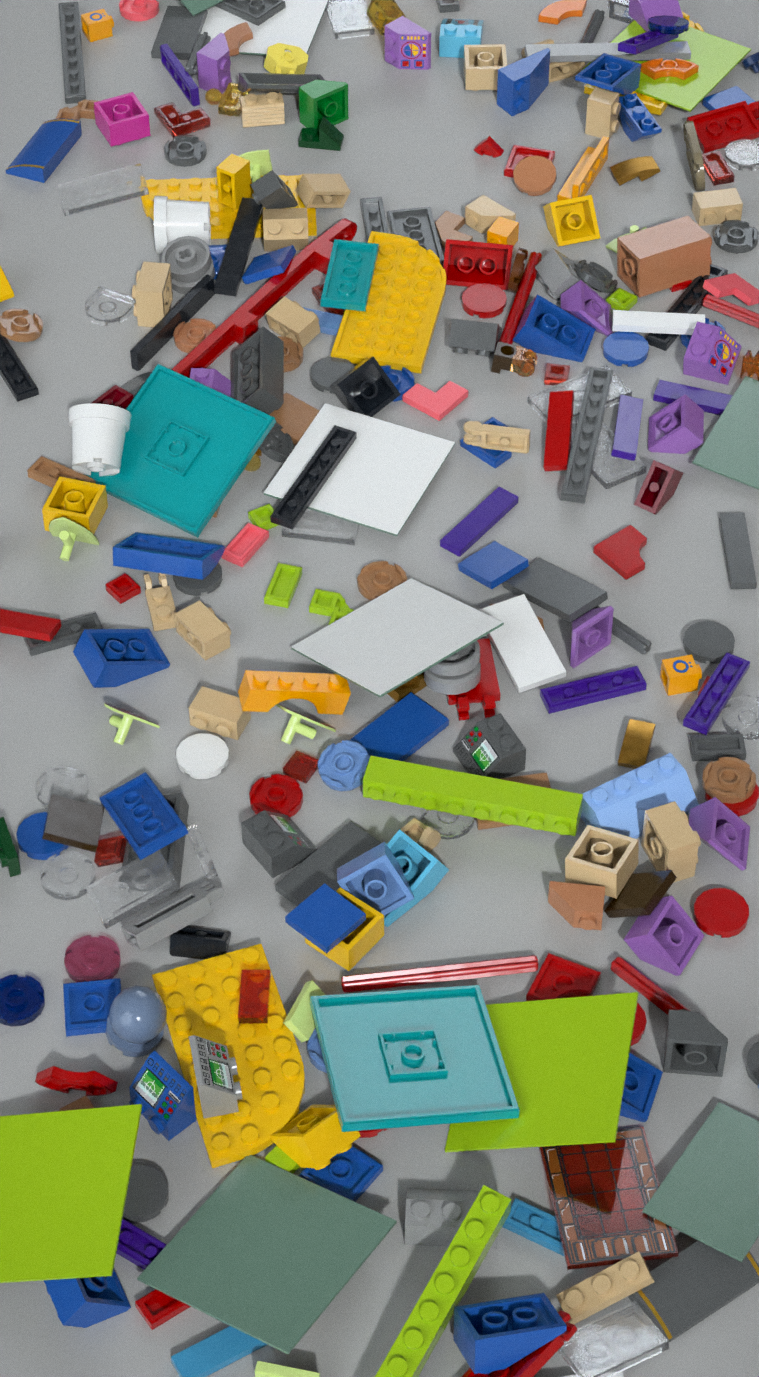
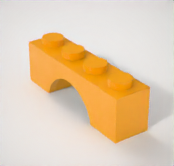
[238,670,351,715]

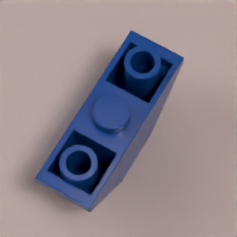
[619,93,662,142]

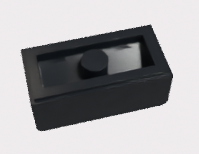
[170,926,231,960]

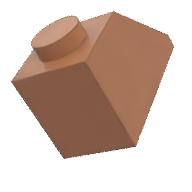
[548,881,605,930]

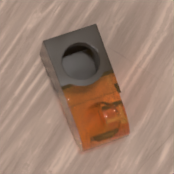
[491,341,538,377]

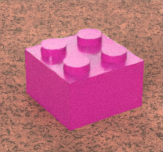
[94,92,151,147]

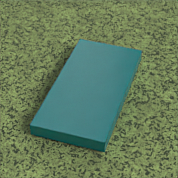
[320,239,379,312]

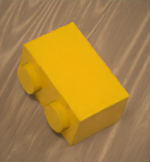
[216,154,251,210]

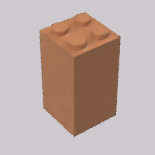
[617,216,712,298]

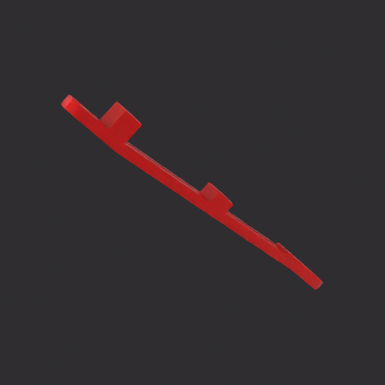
[171,218,357,378]

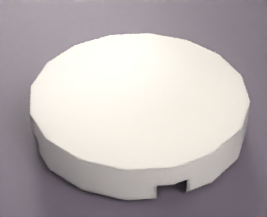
[176,733,229,779]

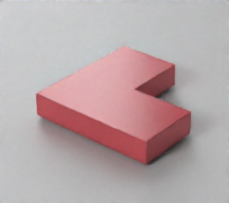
[703,273,759,306]
[402,381,468,421]

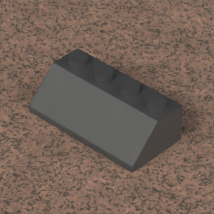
[231,326,284,415]

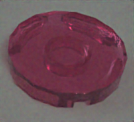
[64,935,121,982]

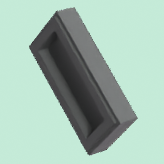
[689,734,746,762]

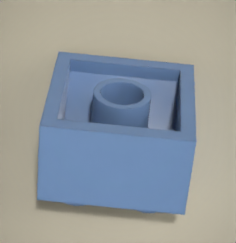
[337,842,414,916]

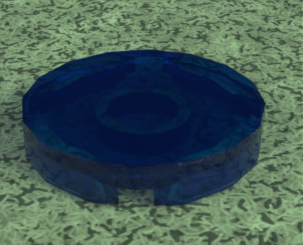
[648,15,689,34]
[0,974,45,1027]

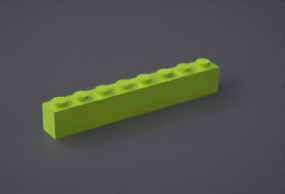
[363,756,583,836]
[375,1185,512,1377]

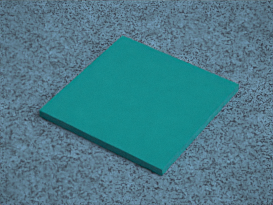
[84,364,276,538]
[310,985,520,1132]

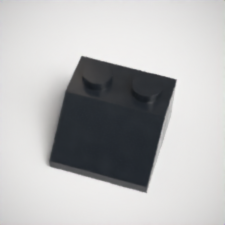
[330,356,401,417]

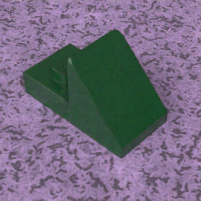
[298,116,344,151]
[0,817,21,877]

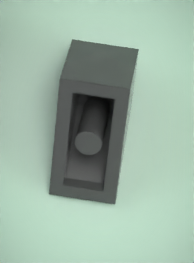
[250,170,298,209]

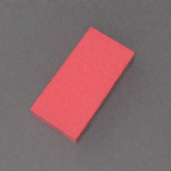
[222,523,269,567]

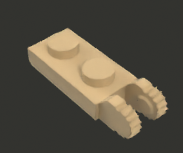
[464,421,530,454]
[143,573,176,631]

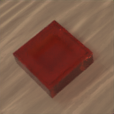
[544,363,570,387]
[283,750,318,784]
[94,835,127,867]

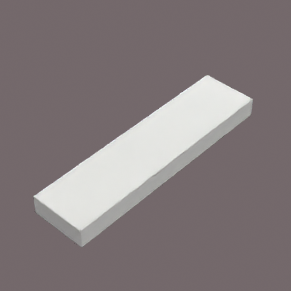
[612,310,705,335]

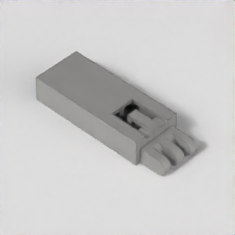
[121,881,224,951]

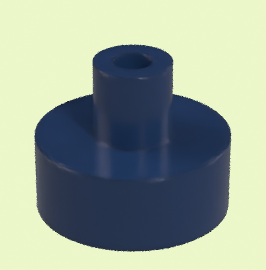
[742,52,759,74]

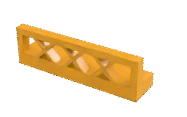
[557,136,609,201]

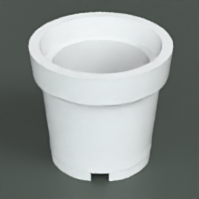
[154,196,211,254]
[68,403,132,476]

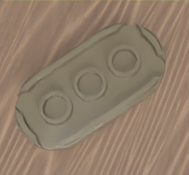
[683,120,705,191]

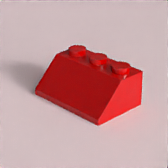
[443,239,514,291]

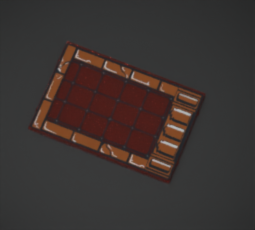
[539,1127,679,1270]

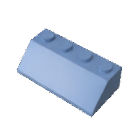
[580,753,699,839]

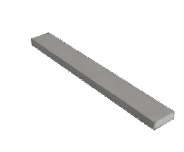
[524,41,691,62]

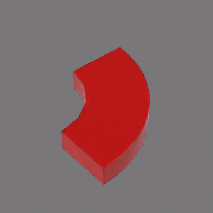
[35,1066,118,1096]

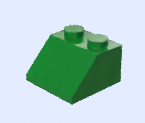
[299,80,349,129]

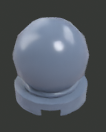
[105,985,167,1058]

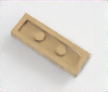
[556,1251,655,1324]

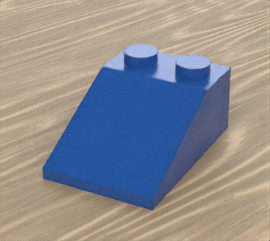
[497,48,550,116]
[575,53,641,95]
[513,294,596,362]
[73,629,170,688]
[620,1053,663,1123]
[453,1293,567,1374]

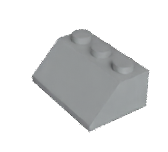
[405,1188,498,1249]

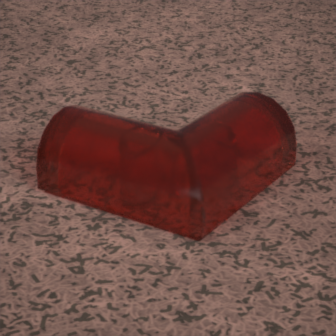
[154,102,210,138]

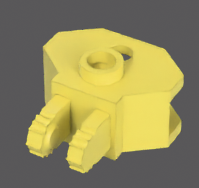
[264,43,308,74]

